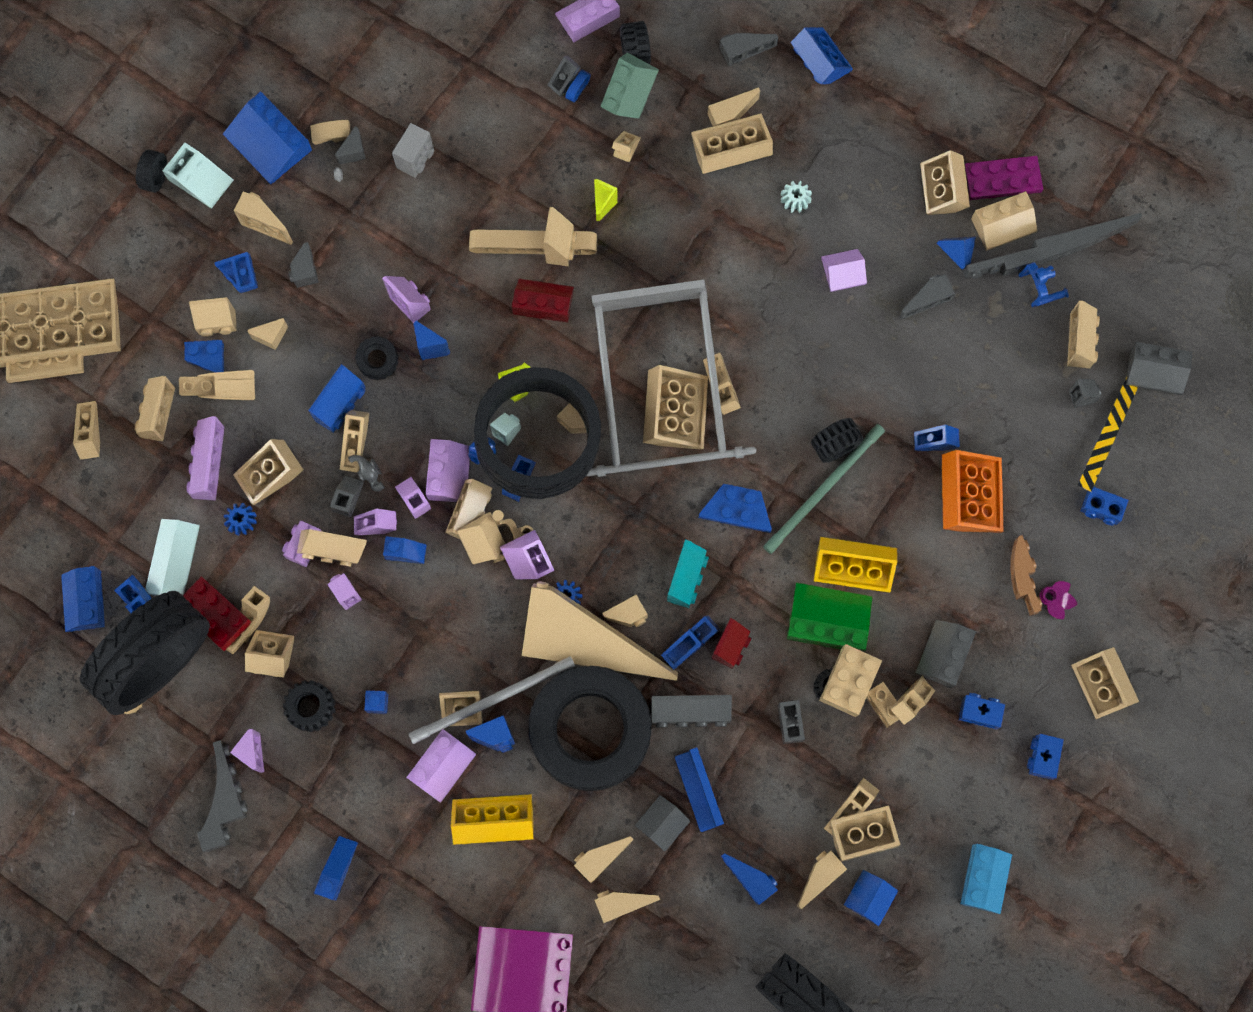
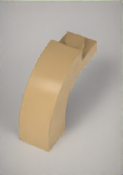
[226,586,270,654]

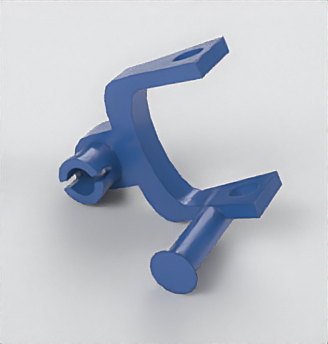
[1018,262,1069,307]

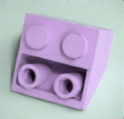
[500,530,554,579]

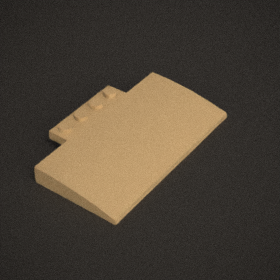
[0,279,121,383]

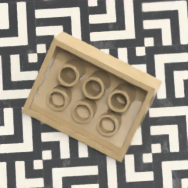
[643,365,708,449]

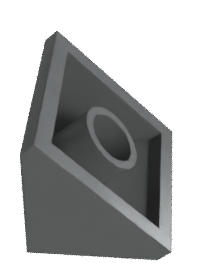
[634,795,690,852]

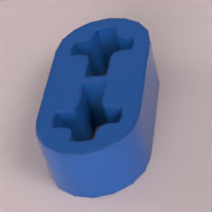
[565,69,591,103]

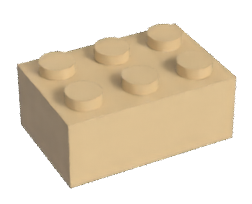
[819,644,882,717]

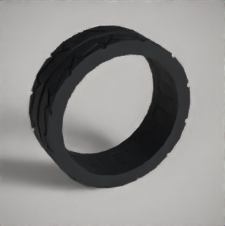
[474,367,601,499]
[79,591,210,715]
[755,953,854,1012]

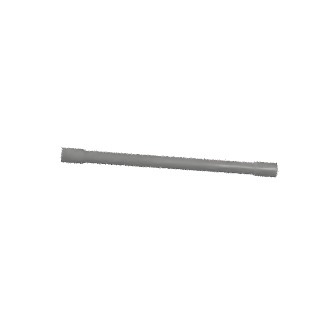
[408,656,576,744]

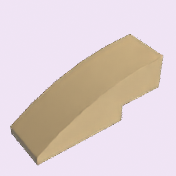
[891,676,935,725]

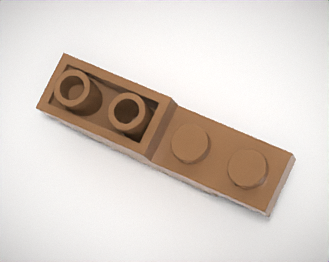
[1010,535,1042,616]

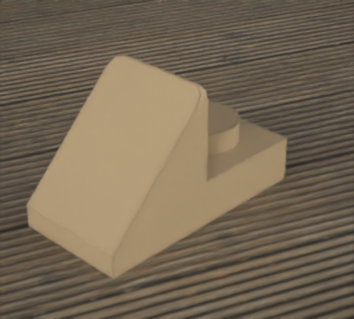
[612,131,641,162]

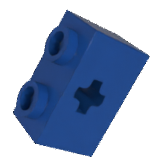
[958,693,1005,730]
[1027,734,1064,780]

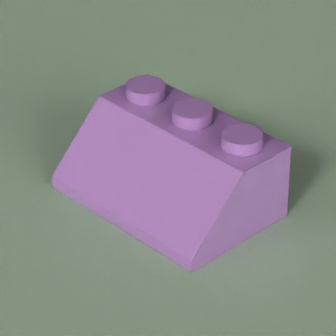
[555,0,620,42]
[426,439,470,502]
[406,729,476,803]

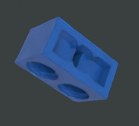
[1080,487,1129,526]

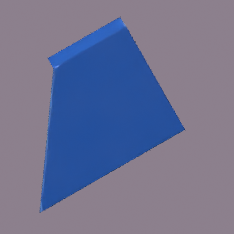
[937,236,976,269]

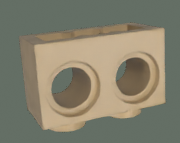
[866,682,899,728]

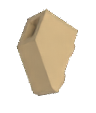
[557,403,587,434]

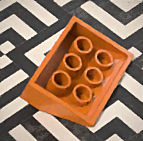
[942,450,1004,533]

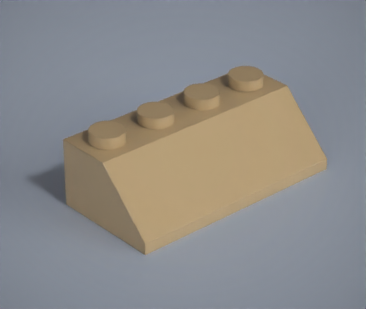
[691,114,773,174]

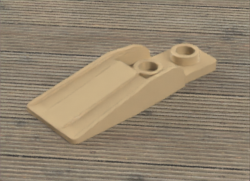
[179,370,255,400]

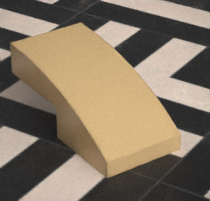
[310,120,351,145]

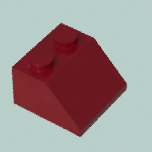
[712,618,752,669]

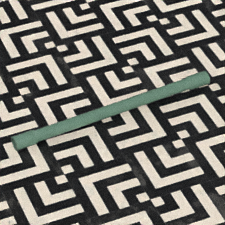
[763,424,885,554]

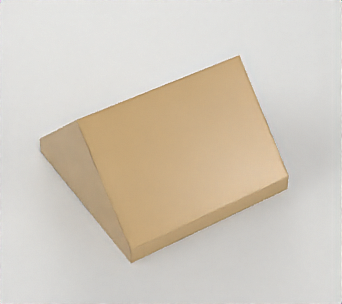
[456,512,505,564]
[439,691,482,726]

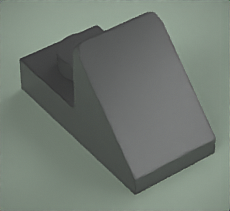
[548,56,581,97]

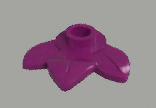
[1039,581,1078,620]

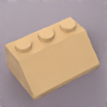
[920,150,970,215]
[971,192,1037,251]
[1067,301,1100,368]
[135,376,175,441]
[297,529,367,567]
[1071,647,1139,719]
[830,806,900,862]

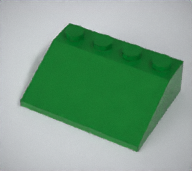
[786,583,872,652]

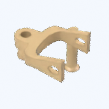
[492,510,533,563]

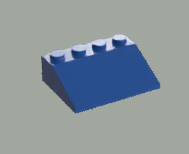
[223,92,312,185]

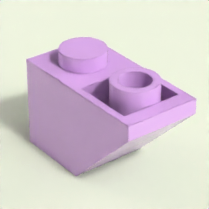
[395,477,431,519]

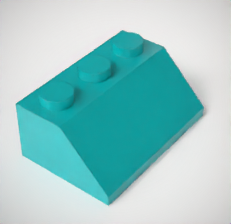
[667,539,709,608]

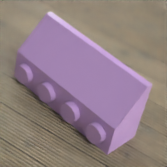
[187,416,224,500]

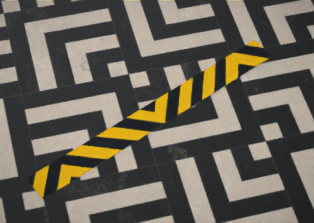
[1078,377,1138,492]

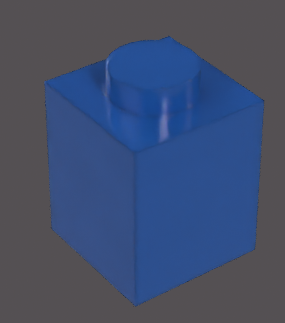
[364,691,389,714]

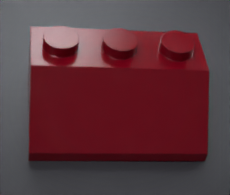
[512,279,574,323]

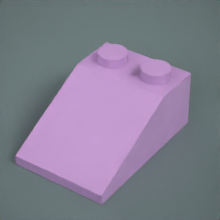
[382,276,431,323]

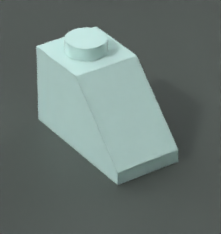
[490,413,521,446]

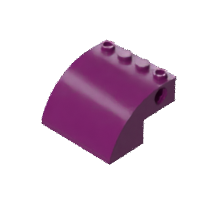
[471,926,573,1012]

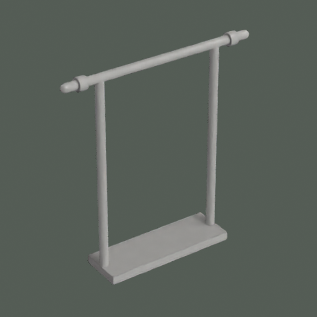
[586,280,756,477]

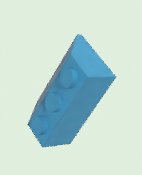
[960,844,1012,914]

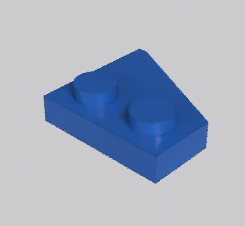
[215,252,258,293]
[184,340,224,373]

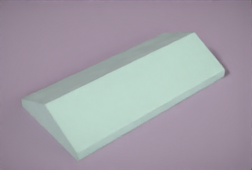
[145,519,200,596]

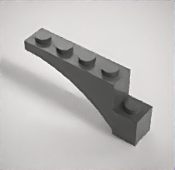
[197,740,248,852]

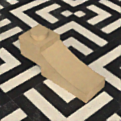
[703,353,741,415]

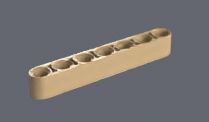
[469,230,597,255]

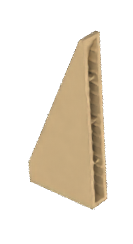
[522,582,678,681]

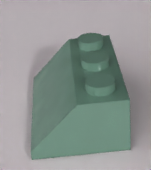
[600,53,659,119]

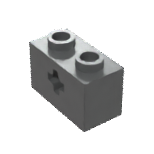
[777,700,805,744]

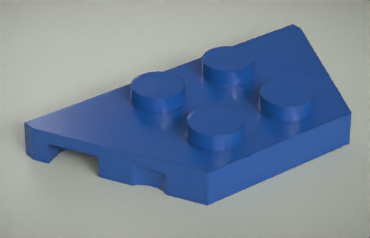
[698,484,772,533]

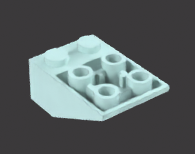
[162,143,234,209]

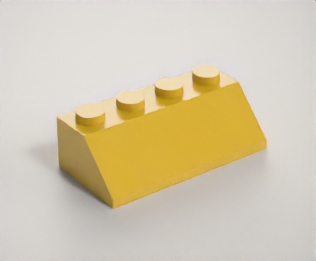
[814,537,897,593]
[451,794,533,845]

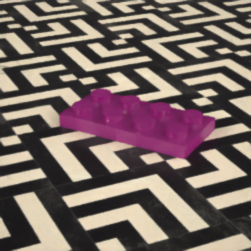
[964,156,1043,200]

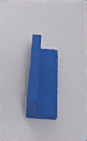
[675,748,724,832]

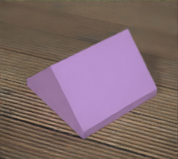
[821,249,867,292]
[230,729,264,773]

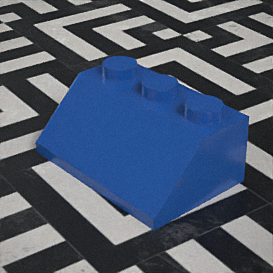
[790,27,853,84]
[308,364,366,433]
[62,566,105,632]
[466,716,516,753]

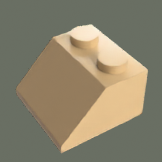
[189,297,237,337]
[245,630,294,678]

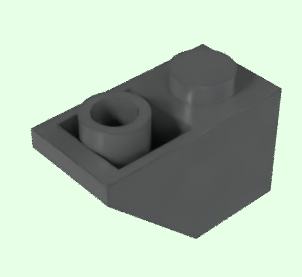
[330,476,364,518]

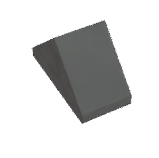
[335,126,366,164]

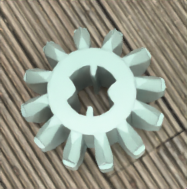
[781,181,812,213]

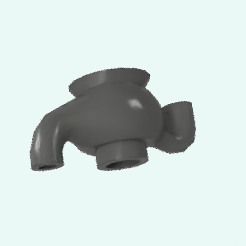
[348,455,385,492]

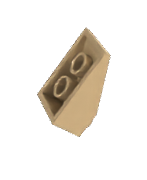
[234,191,293,245]
[544,207,577,266]
[233,439,303,505]

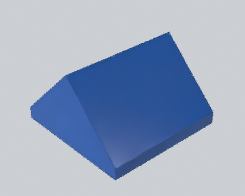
[414,320,450,360]
[844,870,898,926]

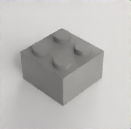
[392,123,434,178]

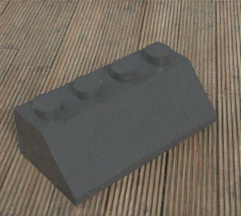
[651,695,732,728]

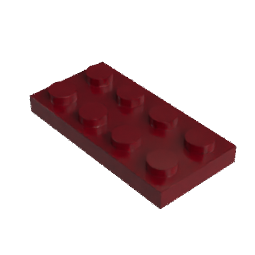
[183,576,252,651]

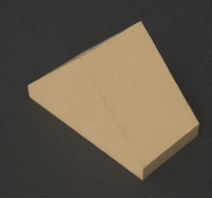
[248,318,288,350]

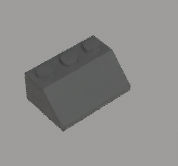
[1126,342,1193,395]
[915,620,976,689]

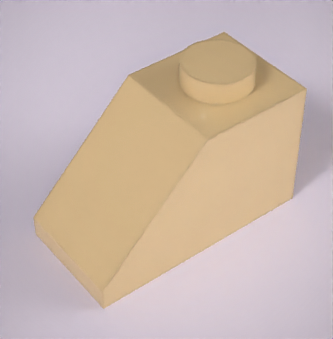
[602,595,648,627]

